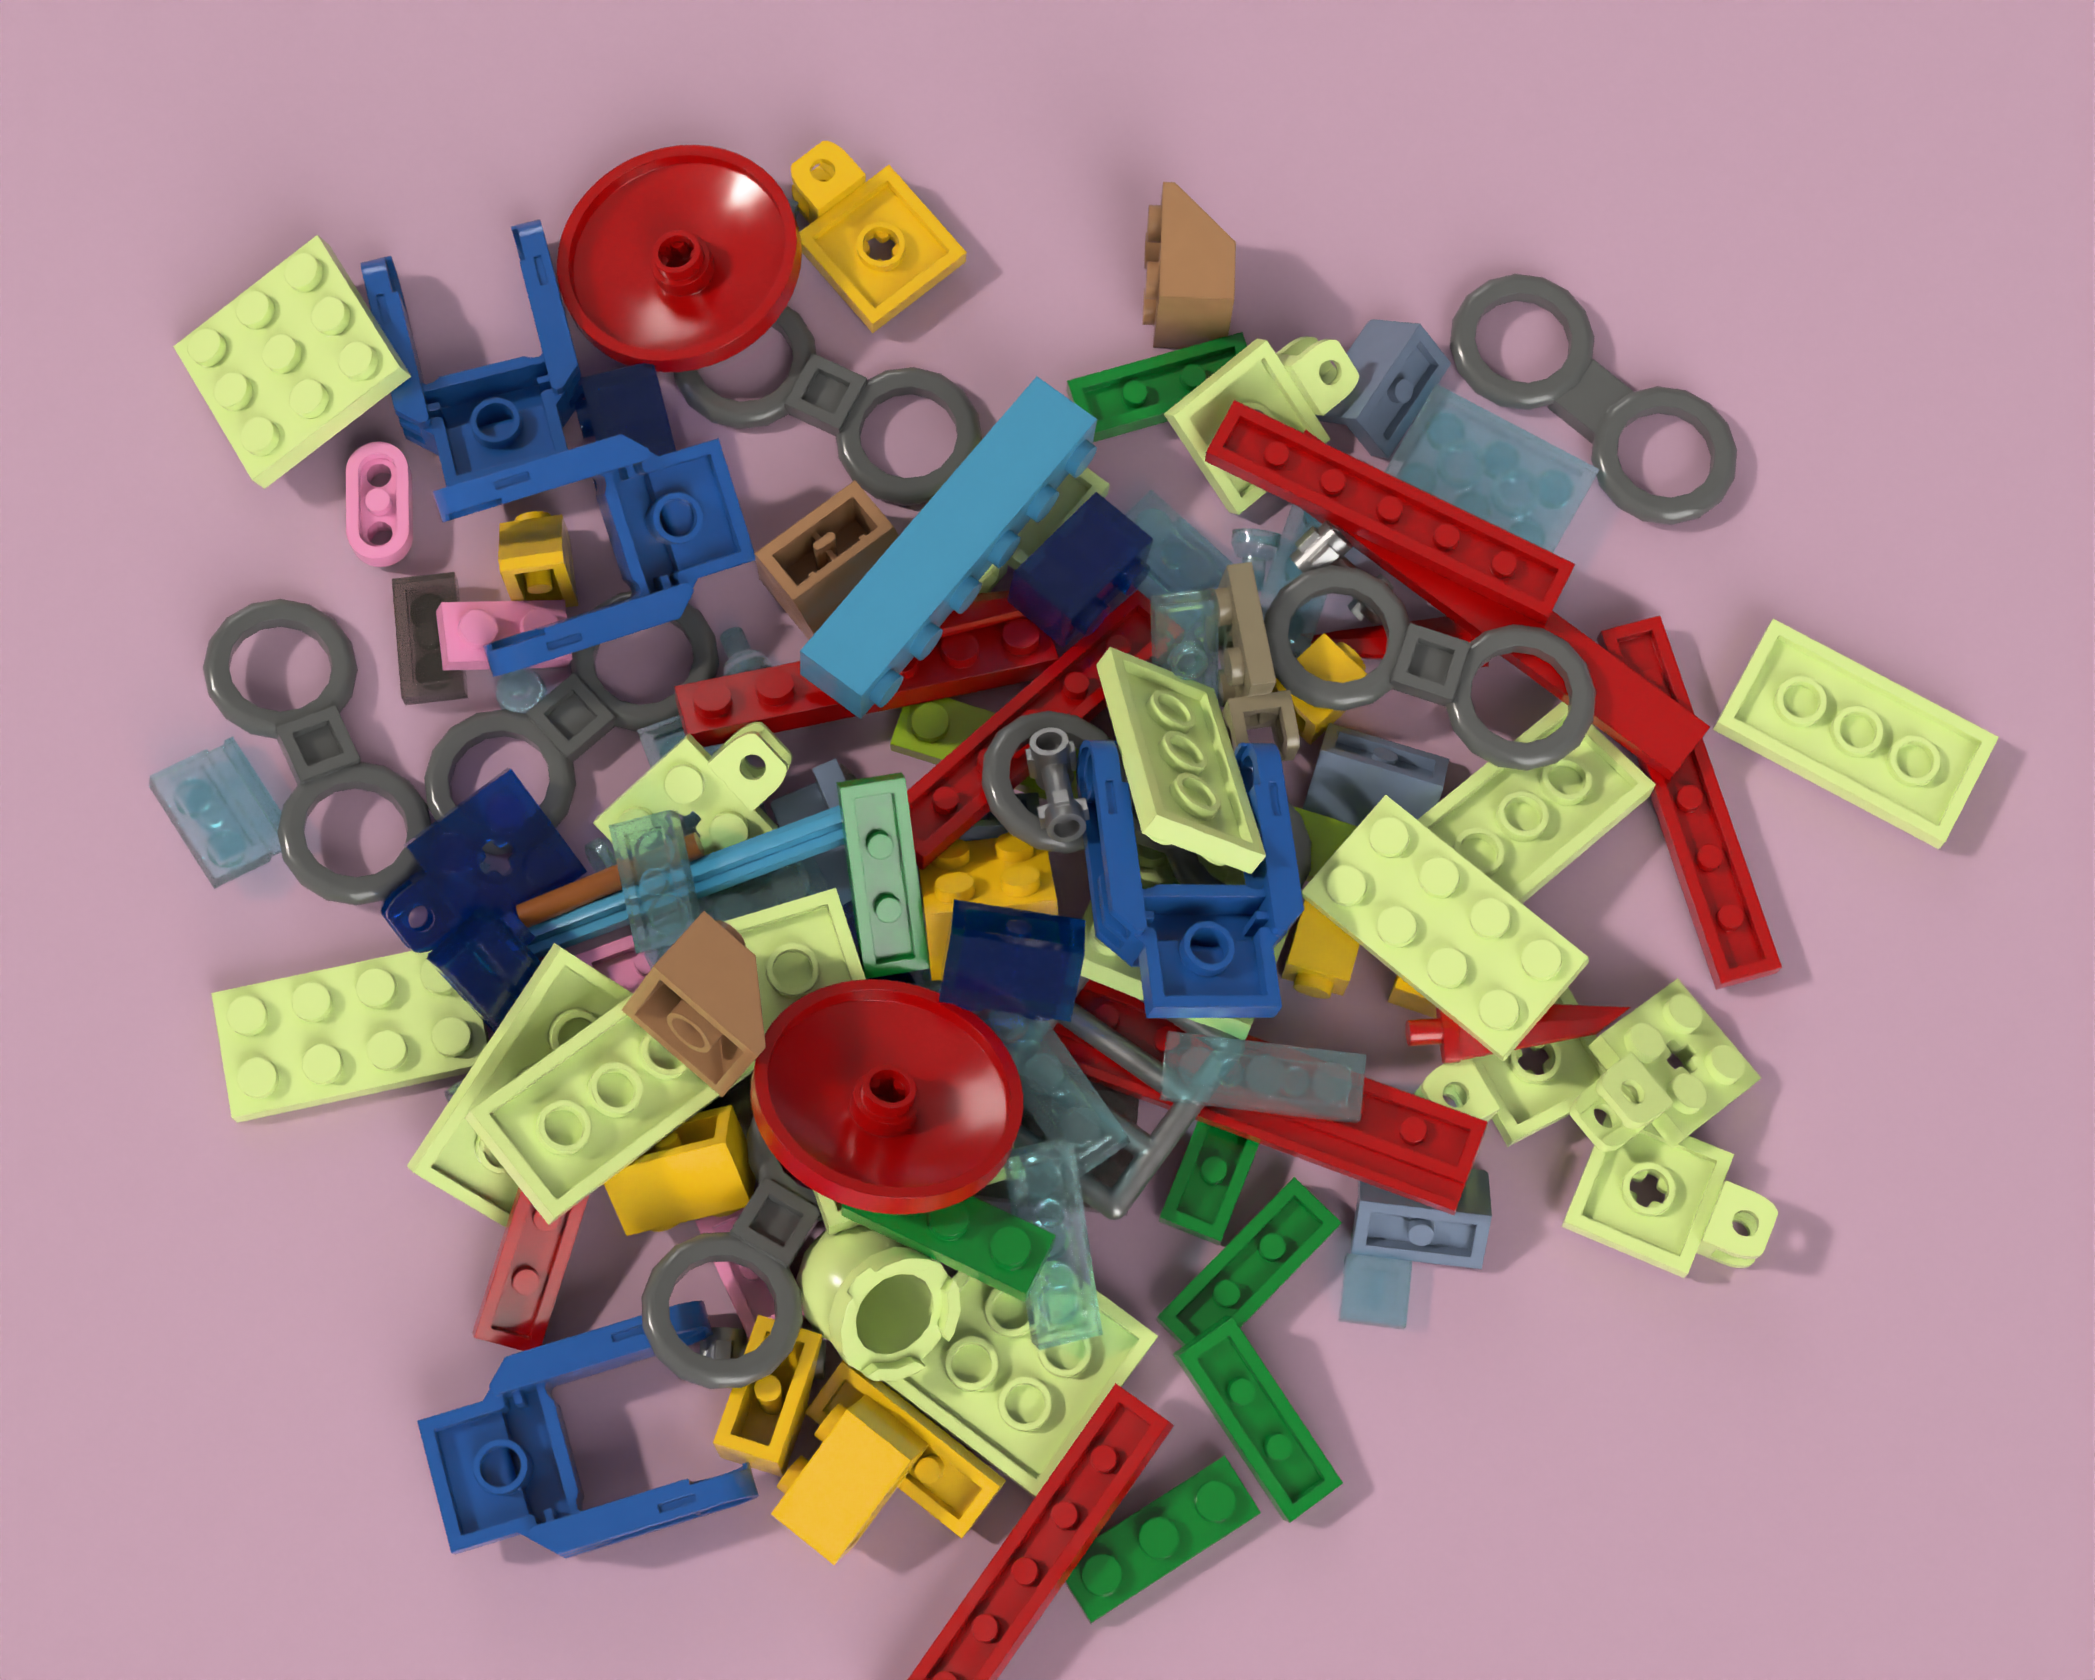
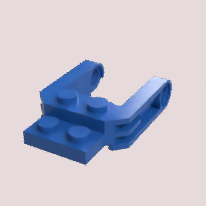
[360,219,586,487]
[432,434,755,677]
[1076,740,1304,1018]
[417,1301,759,1559]

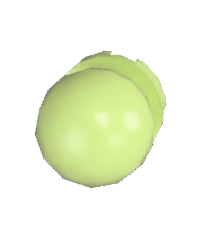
[796,1225,961,1381]

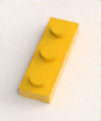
[805,1360,1006,1539]

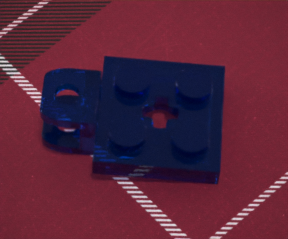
[380,768,587,953]

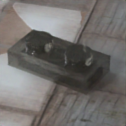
[392,572,468,705]

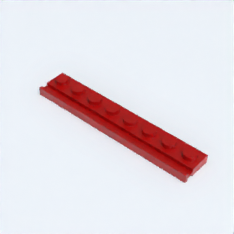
[972,967,1488,1216]

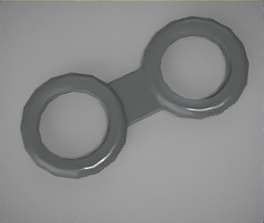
[1450,274,1737,525]
[674,306,982,506]
[1264,565,1596,771]
[424,591,719,855]
[203,599,434,906]
[981,711,1312,889]
[641,1115,823,1389]

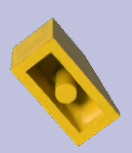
[498,511,579,608]
[713,1314,823,1477]

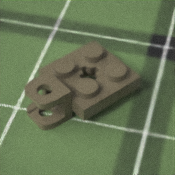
[1203,562,1300,761]

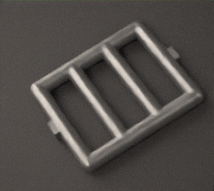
[1006,969,1244,1220]

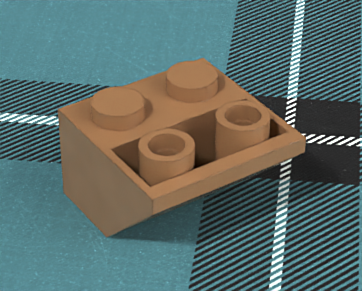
[1142,182,1236,349]
[754,480,899,640]

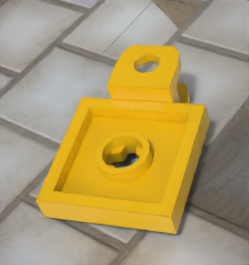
[791,141,967,333]

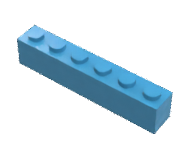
[800,376,1097,719]

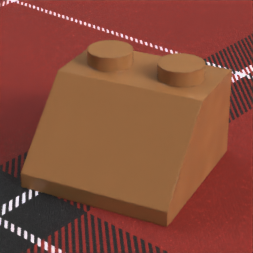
[622,911,766,1097]

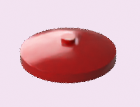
[557,145,802,373]
[750,979,1023,1214]

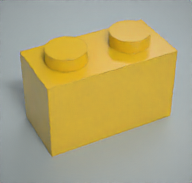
[604,1104,756,1236]
[771,1395,929,1565]

